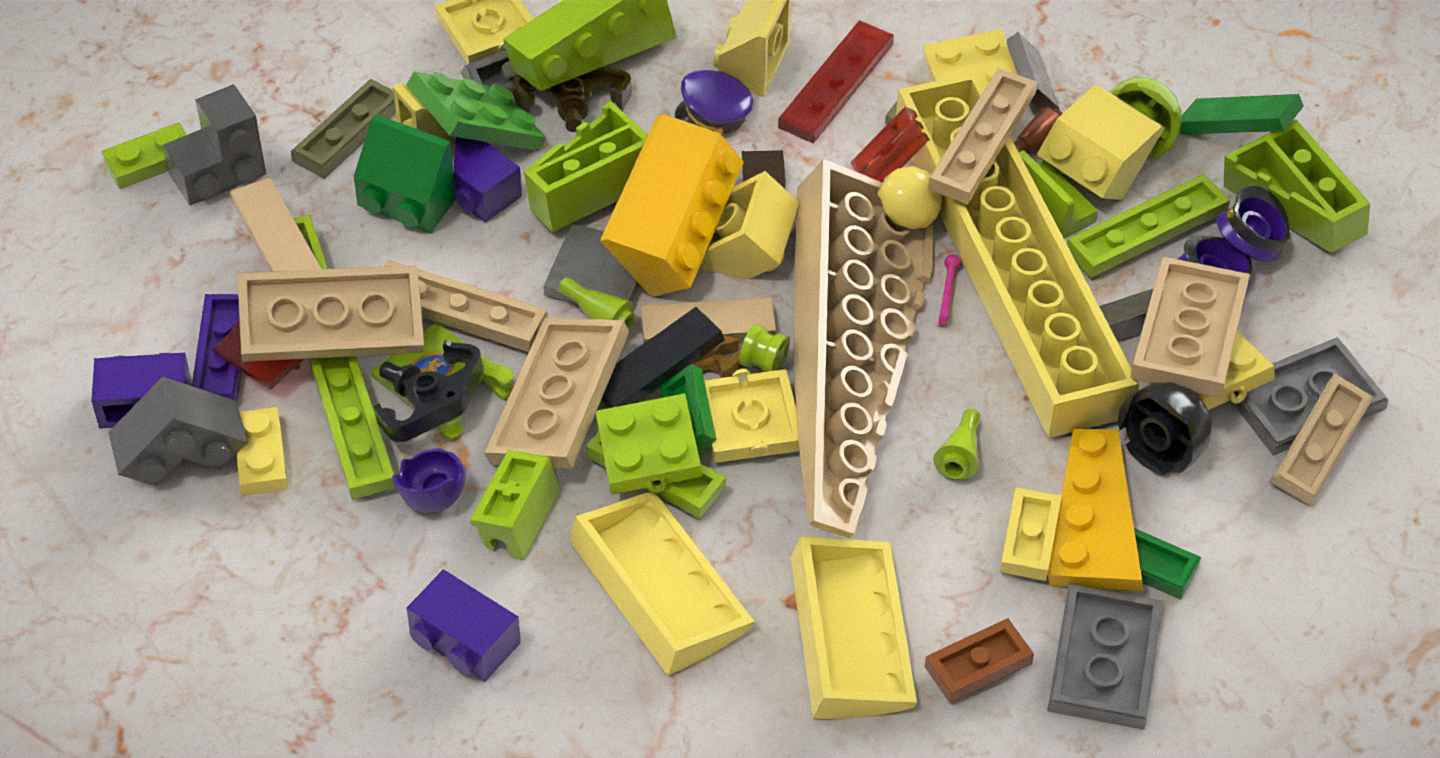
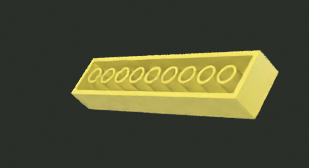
[895,72,1139,438]

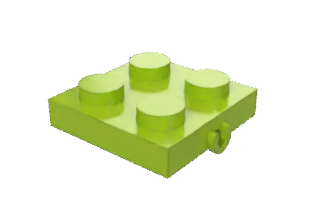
[595,393,703,495]

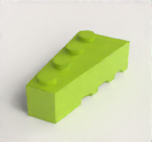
[503,0,677,91]

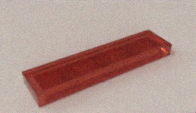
[778,20,894,144]

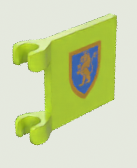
[370,322,514,441]

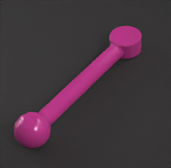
[938,254,961,326]

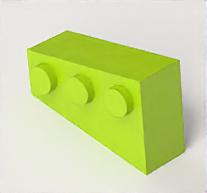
[524,100,648,233]
[1224,119,1371,253]

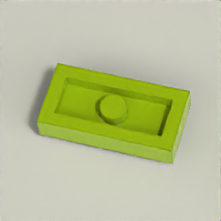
[101,122,187,189]

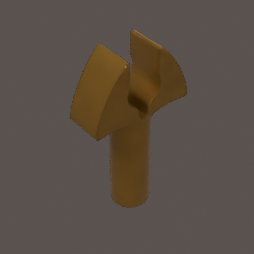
[670,335,743,380]

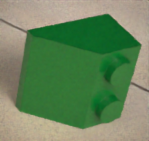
[354,114,456,233]

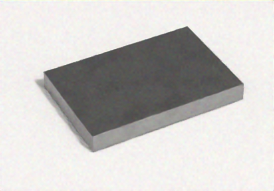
[1232,337,1389,456]
[1047,583,1163,730]

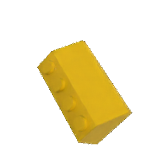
[600,114,744,297]

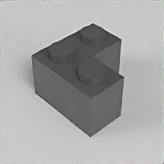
[162,84,266,206]
[108,377,248,486]

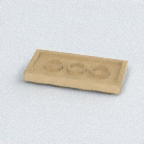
[1130,257,1250,397]
[237,265,424,362]
[484,318,629,469]

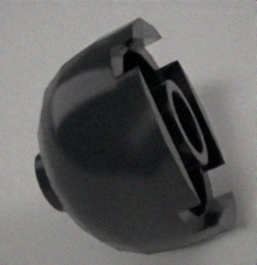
[1118,382,1213,475]

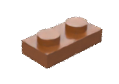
[924,618,1034,703]

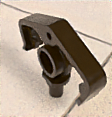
[512,67,632,132]

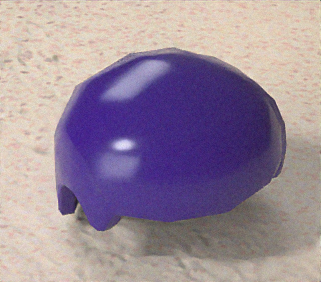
[392,448,466,512]

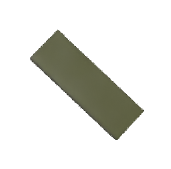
[291,79,396,179]

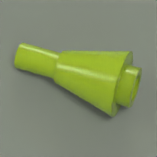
[558,277,635,330]
[933,409,981,480]

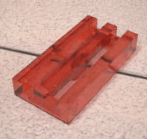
[850,106,930,183]

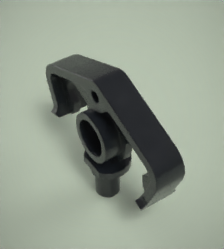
[373,340,484,442]

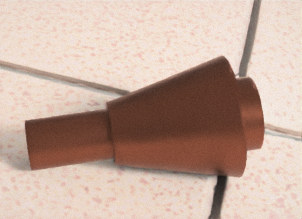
[1013,106,1063,154]

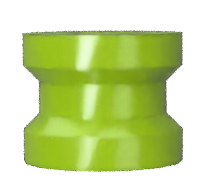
[739,324,790,372]

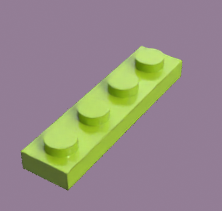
[1067,174,1230,278]

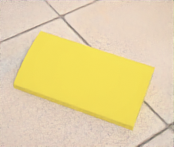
[569,491,755,676]
[790,536,917,719]

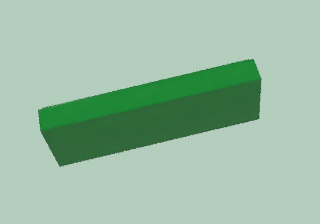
[1180,94,1304,134]

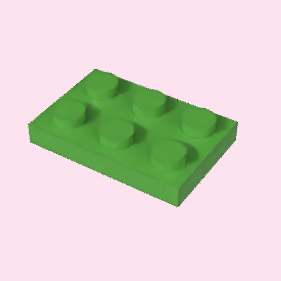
[406,71,546,151]

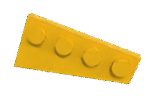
[1048,428,1144,591]

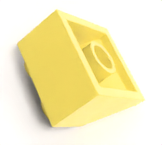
[713,0,791,97]
[1037,85,1165,200]
[699,171,800,279]

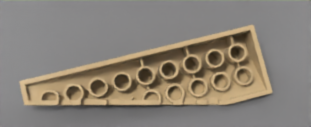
[794,159,933,538]

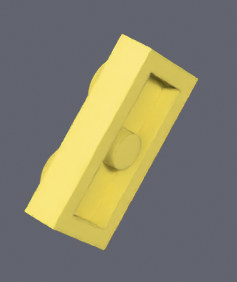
[237,406,288,496]
[1000,487,1062,581]

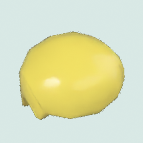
[878,166,943,229]

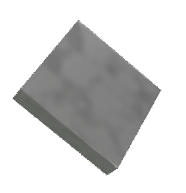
[544,224,640,303]

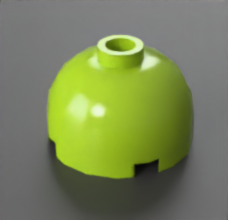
[1109,77,1182,161]

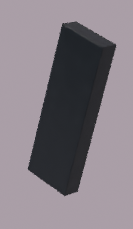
[601,307,725,408]

